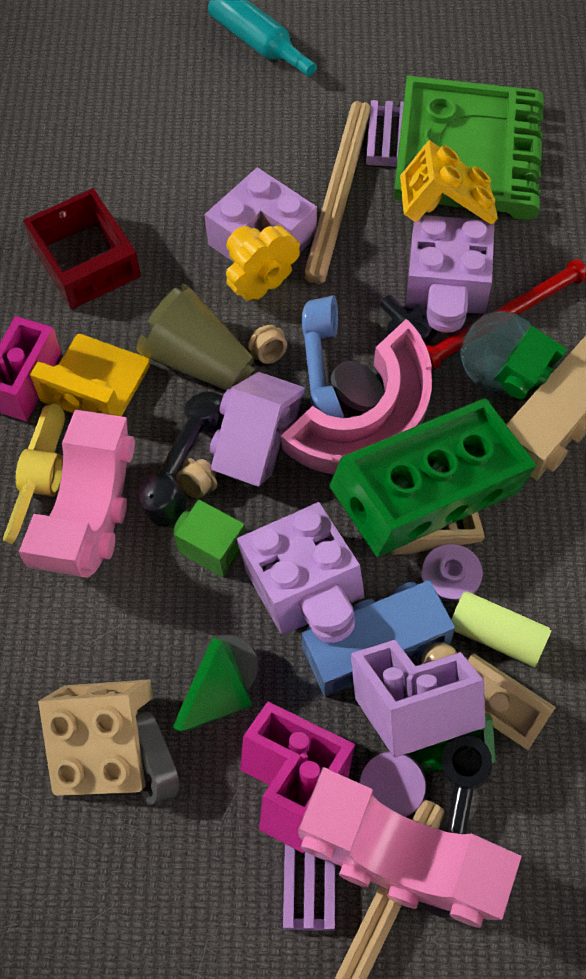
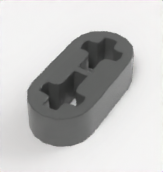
[136,711,179,805]

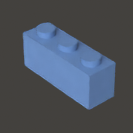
[302,580,455,697]

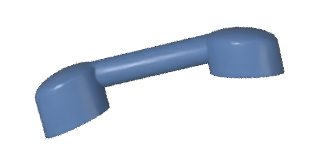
[302,296,344,418]

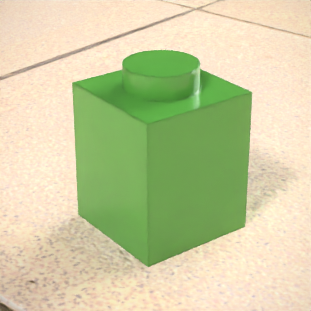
[174,500,246,577]

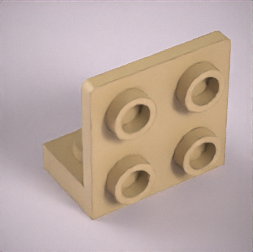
[38,679,153,796]

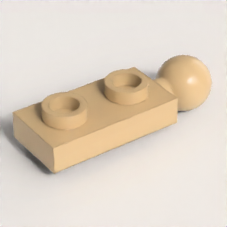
[421,642,556,750]

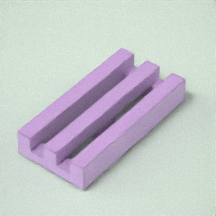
[366,100,404,167]
[283,844,335,931]

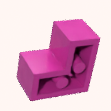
[0,316,63,422]
[240,702,355,853]

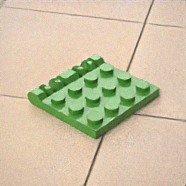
[393,75,544,220]

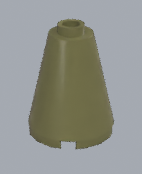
[136,284,256,391]

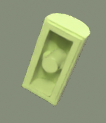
[451,591,552,668]

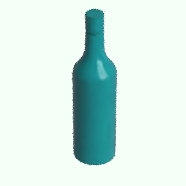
[208,0,317,77]

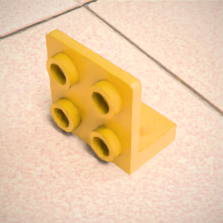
[400,140,498,225]
[30,334,150,417]

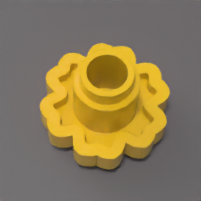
[226,225,300,301]

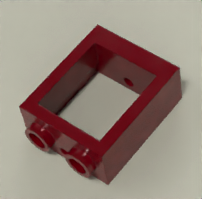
[23,188,141,310]

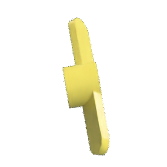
[3,403,65,544]

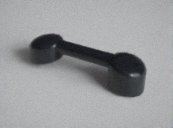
[138,392,224,527]
[422,735,492,918]

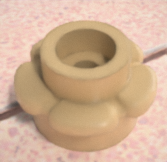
[248,325,287,364]
[176,458,217,499]

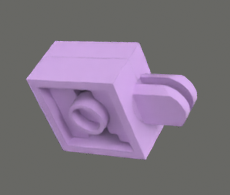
[405,215,495,333]
[237,502,365,643]

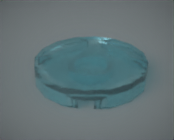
[460,311,531,395]

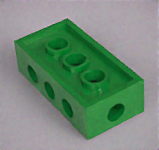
[329,398,536,558]

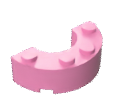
[281,319,432,474]
[19,410,135,578]
[298,767,522,928]

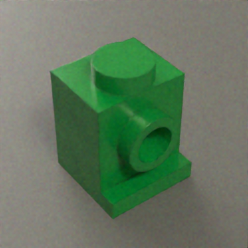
[494,325,567,399]

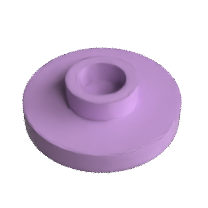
[422,544,483,603]
[360,751,427,817]

